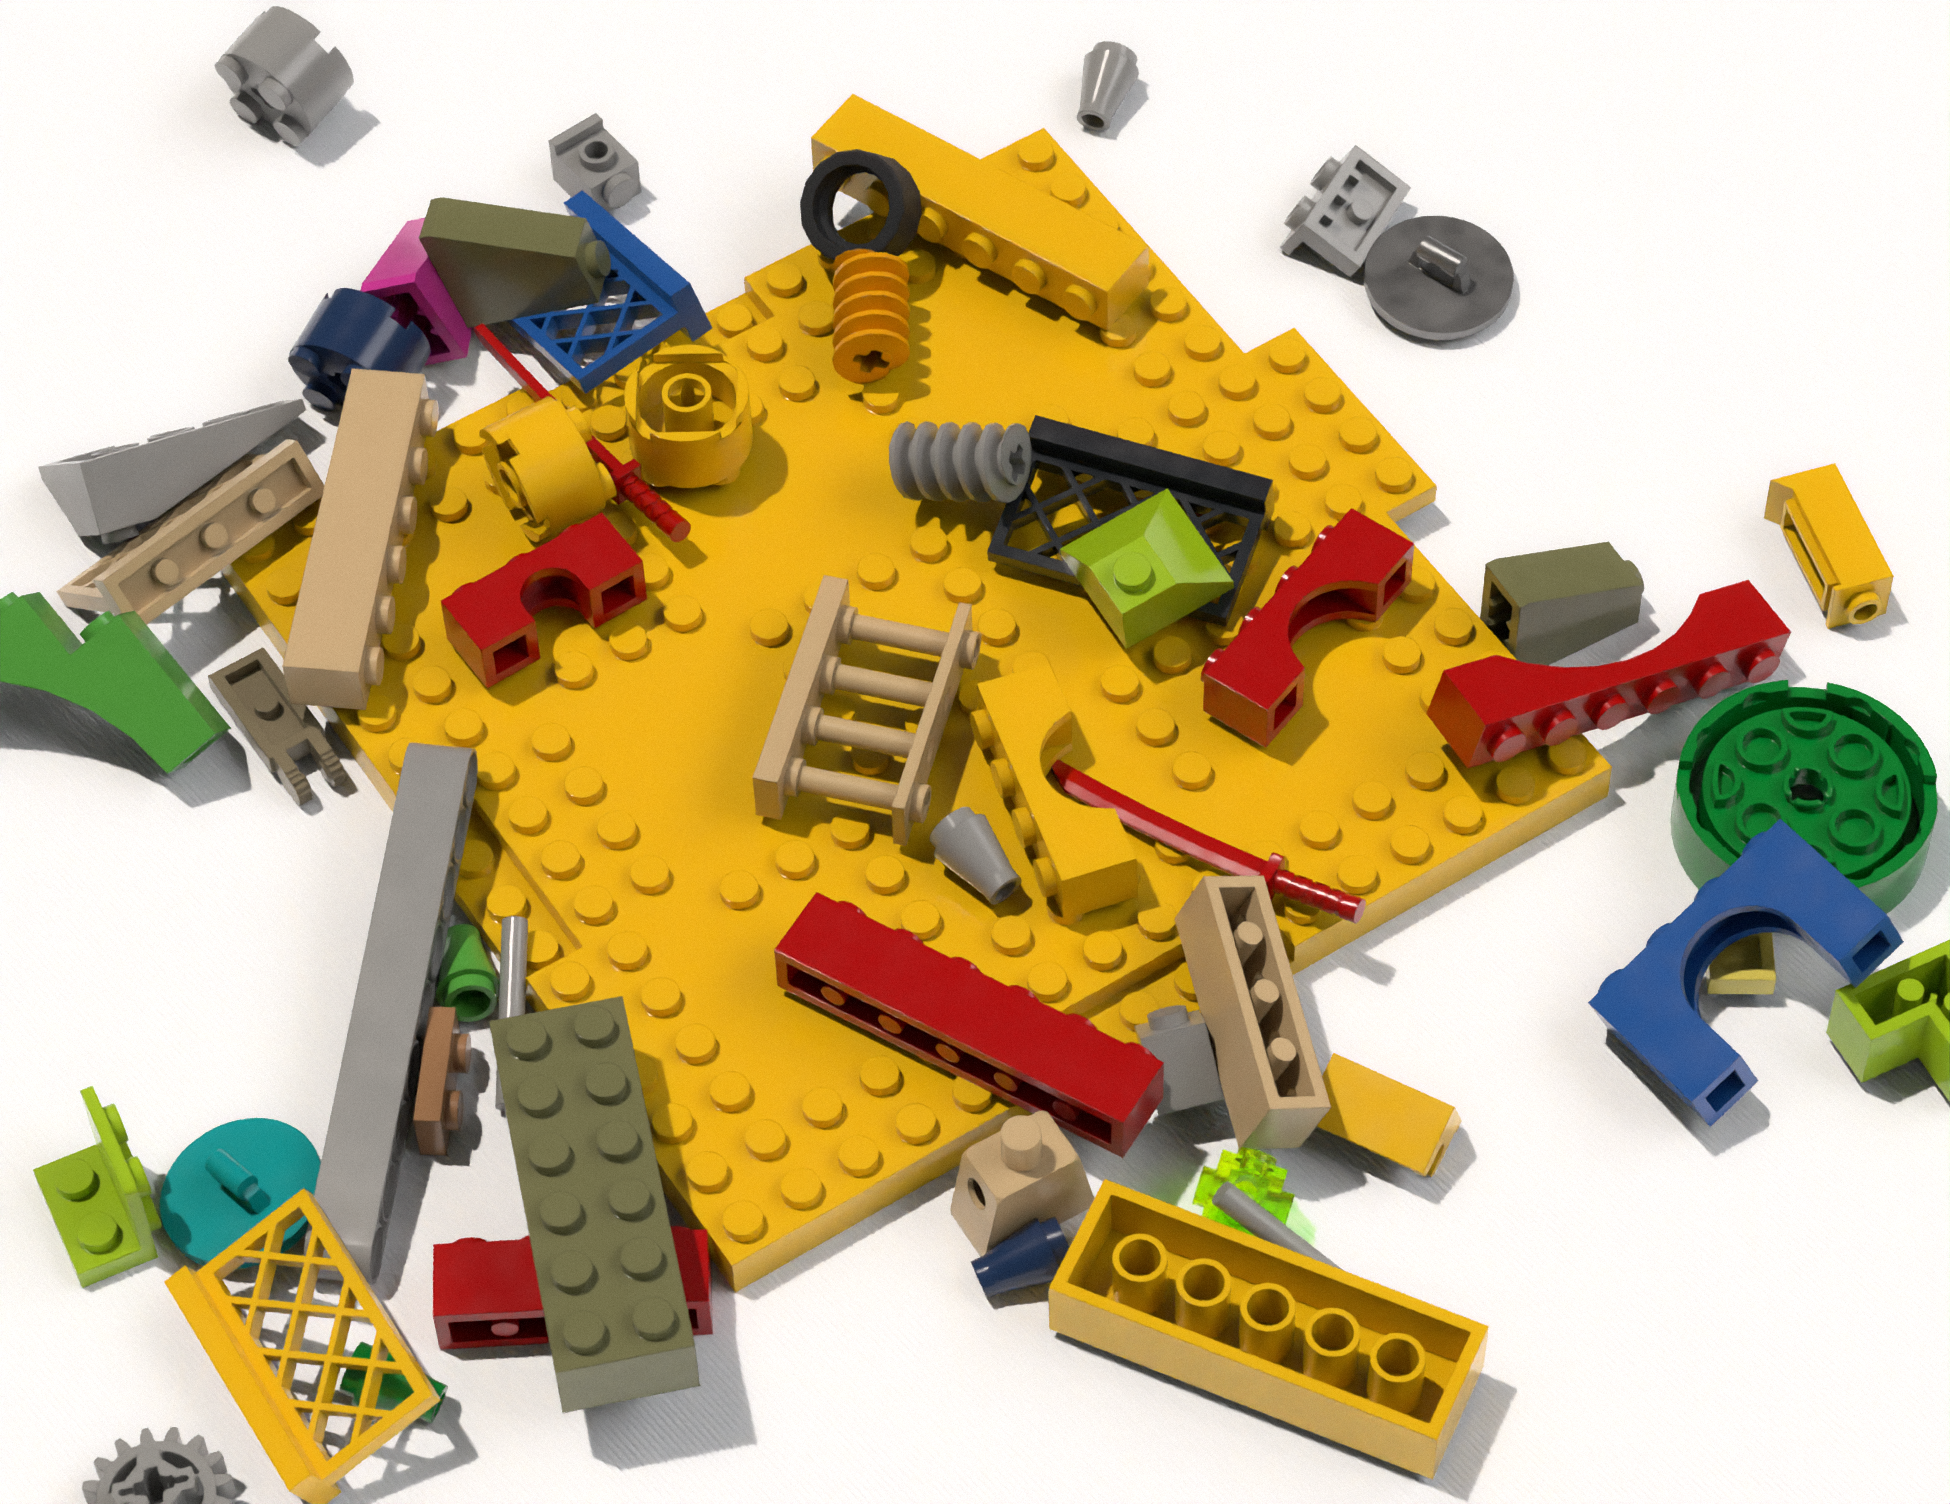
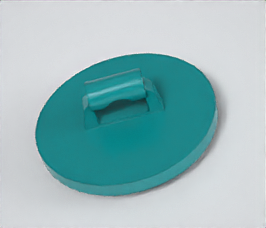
[160,1118,321,1269]

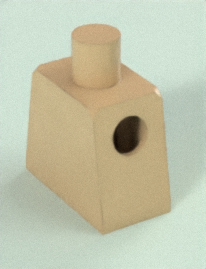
[950,1111,1094,1257]

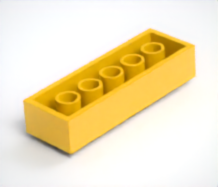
[1048,1179,1489,1480]

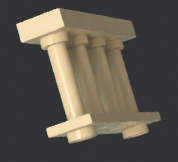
[753,575,981,846]

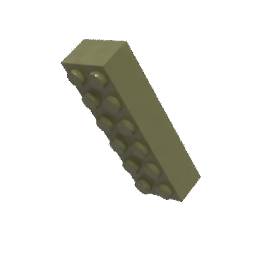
[489,996,700,1413]

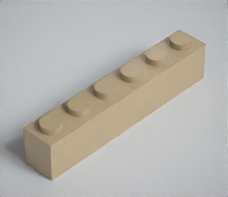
[282,369,439,710]

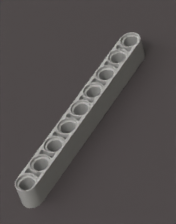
[303,742,478,1285]

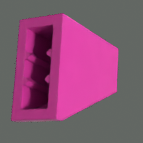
[360,217,472,366]

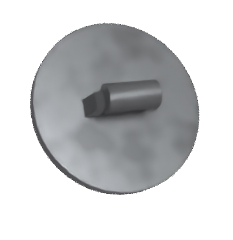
[1364,215,1514,340]

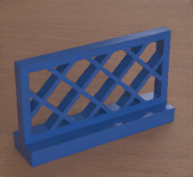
[506,190,712,394]

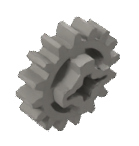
[81,1426,236,1504]

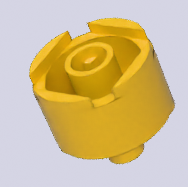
[624,344,753,488]
[479,396,617,542]

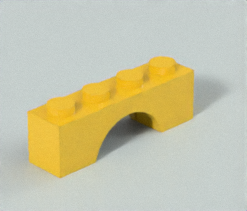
[970,662,1138,919]

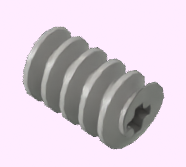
[889,421,1032,503]

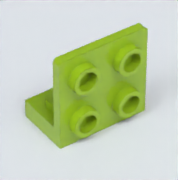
[33,1085,162,1288]

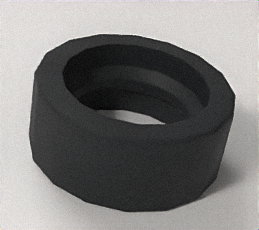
[800,149,922,260]

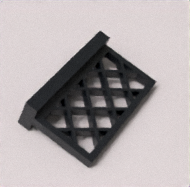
[987,415,1275,627]

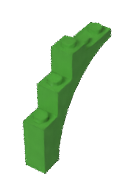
[0,592,231,774]

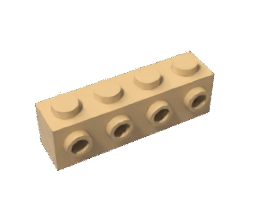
[1175,876,1331,1150]

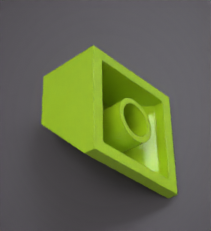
[1060,488,1234,649]

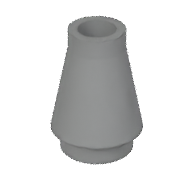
[1077,41,1139,131]
[930,807,1021,905]

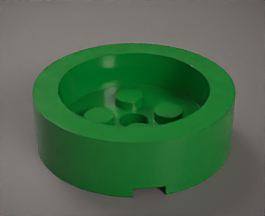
[1670,680,1938,934]

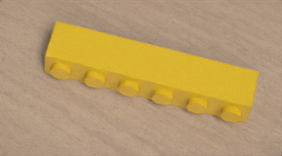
[811,94,1149,331]

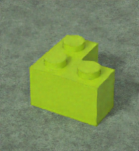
[1826,939,1950,1102]

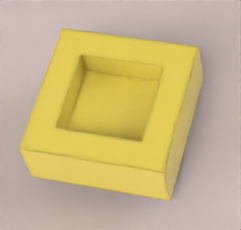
[1706,933,1776,994]

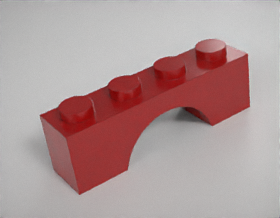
[1201,508,1414,748]

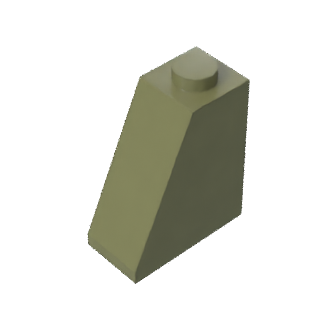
[419,197,611,328]
[1480,541,1644,665]

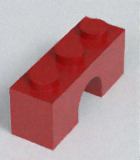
[441,512,647,688]

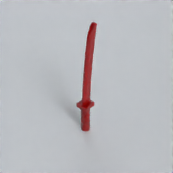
[473,323,691,542]
[1051,759,1366,924]

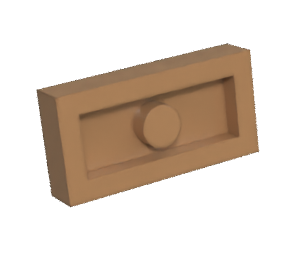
[413,1006,471,1156]

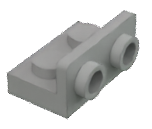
[1280,144,1411,277]

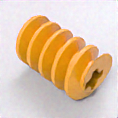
[832,248,910,384]

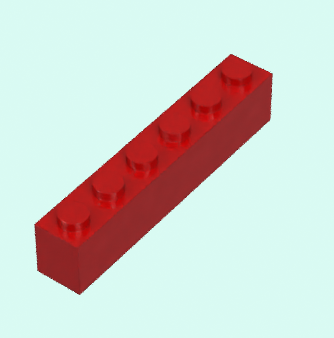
[774,892,1164,1158]

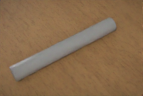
[495,916,528,1111]
[1212,1181,1345,1271]

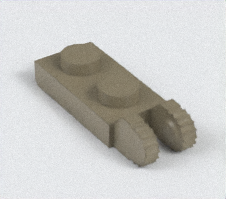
[208,647,348,806]

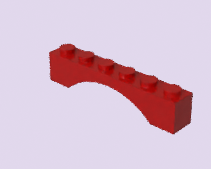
[1426,579,1791,769]

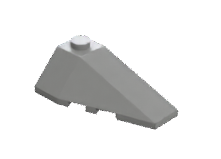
[38,399,306,544]

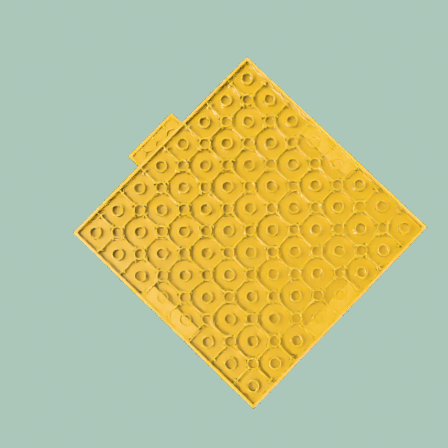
[221,128,1612,1293]

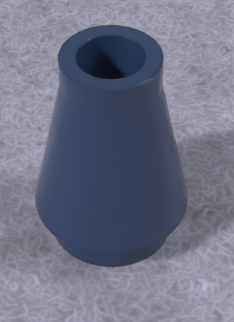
[970,1216,1069,1299]

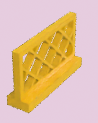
[164,1188,441,1504]

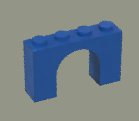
[1588,819,1904,1127]

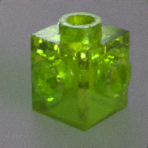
[1192,1147,1295,1236]

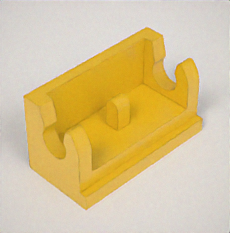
[1315,1052,1462,1177]

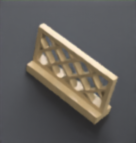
[56,439,324,625]

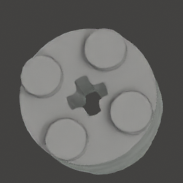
[214,6,354,146]

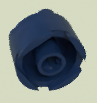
[288,288,431,412]

